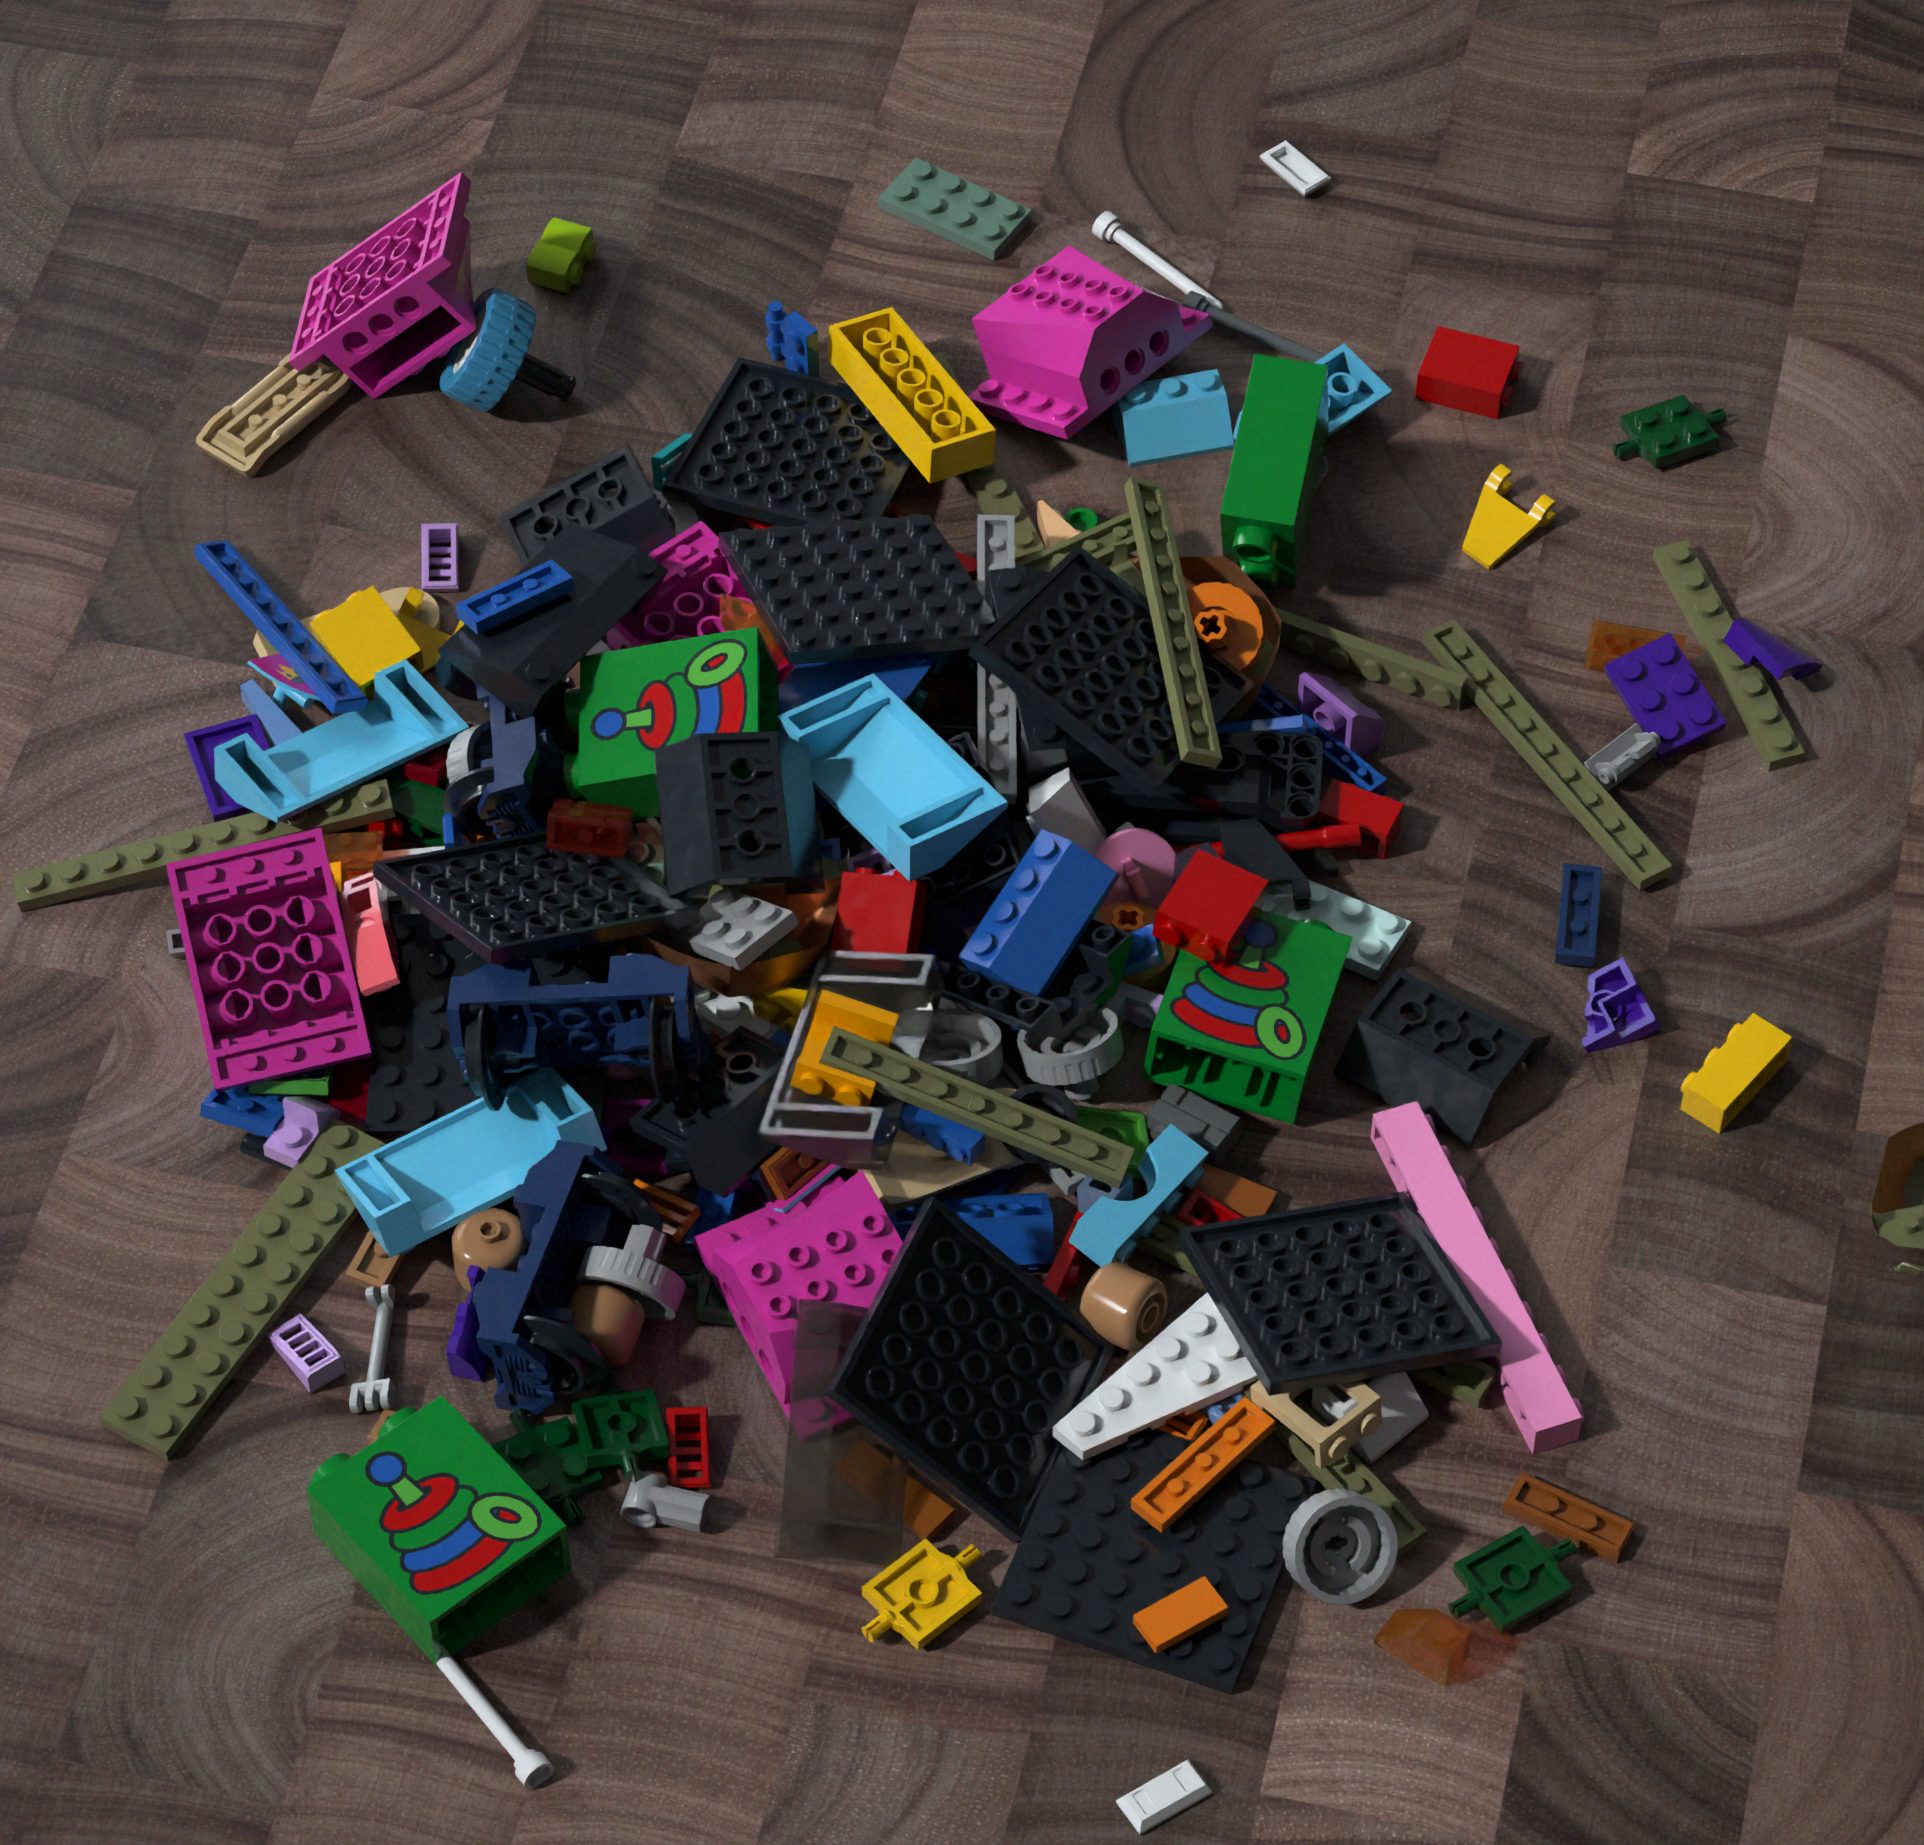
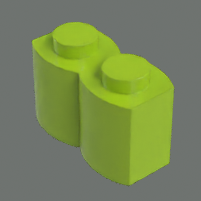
[526,217,597,293]

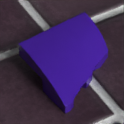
[1723,618,1822,681]
[1582,957,1661,1053]
[446,1265,492,1382]

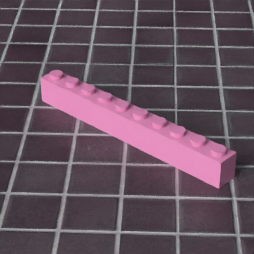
[1370,1101,1584,1454]

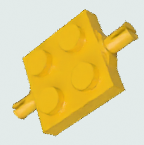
[861,1538,982,1651]

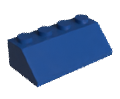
[959,829,1120,998]
[887,1193,1054,1270]

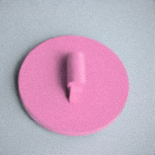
[1092,828,1179,910]

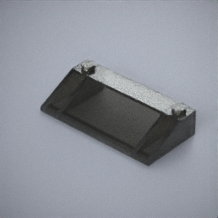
[758,950,945,1171]
[773,1299,908,1568]

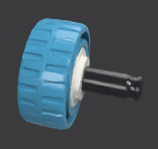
[440,287,576,412]

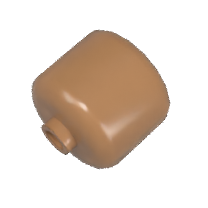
[451,1207,529,1292]
[1079,1262,1168,1351]
[567,1283,646,1369]

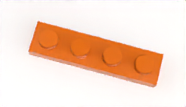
[1131,1396,1275,1533]

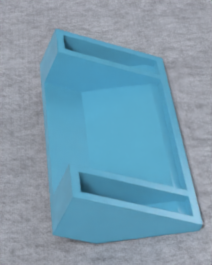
[214,659,470,823]
[777,673,1008,882]
[335,1067,607,1258]

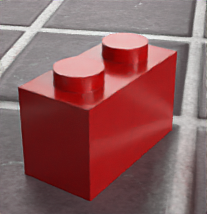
[1318,779,1404,860]

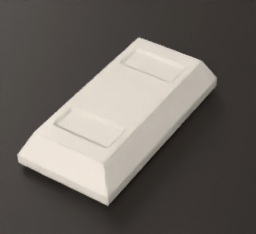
[1260,140,1331,197]
[1116,1759,1213,1835]

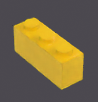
[1680,1013,1792,1134]

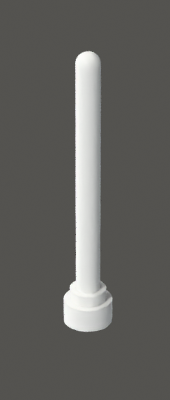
[1092,211,1224,311]
[436,1644,554,1790]

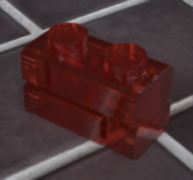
[546,798,633,858]

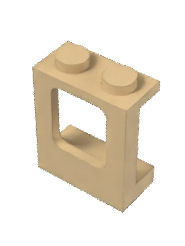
[1250,1380,1382,1469]

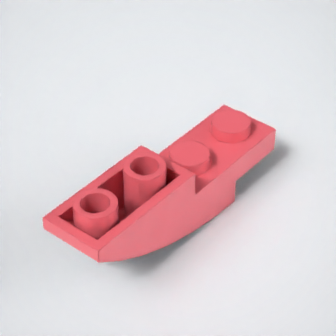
[339,871,401,997]

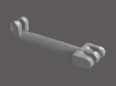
[349,1284,396,1414]

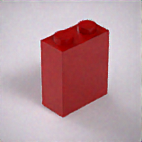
[1415,326,1523,420]
[1152,849,1269,968]
[828,867,928,979]

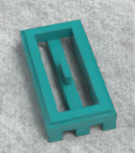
[651,433,692,492]

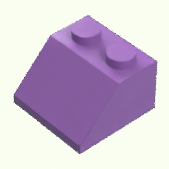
[1297,672,1383,758]

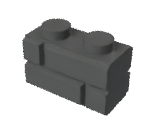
[1147,1083,1241,1168]

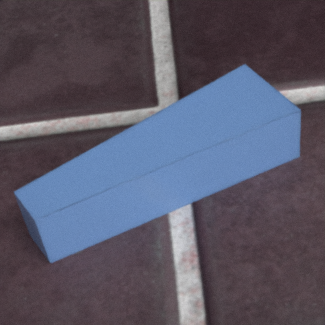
[240,679,302,748]

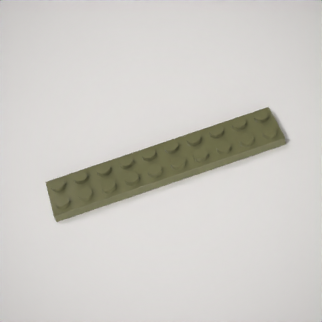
[98,1117,387,1461]

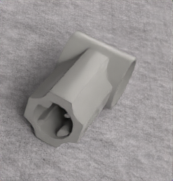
[620,1472,710,1532]

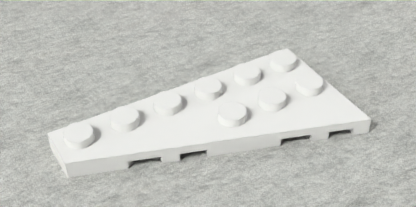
[1053,1292,1259,1460]

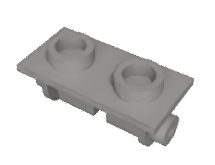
[1584,723,1661,791]

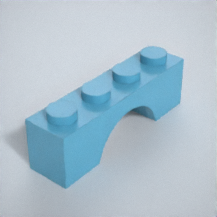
[1068,1123,1209,1267]

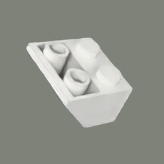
[1026,767,1106,854]
[1311,1372,1428,1465]

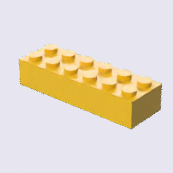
[828,307,996,483]

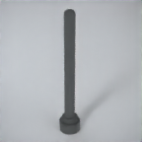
[1182,291,1325,363]

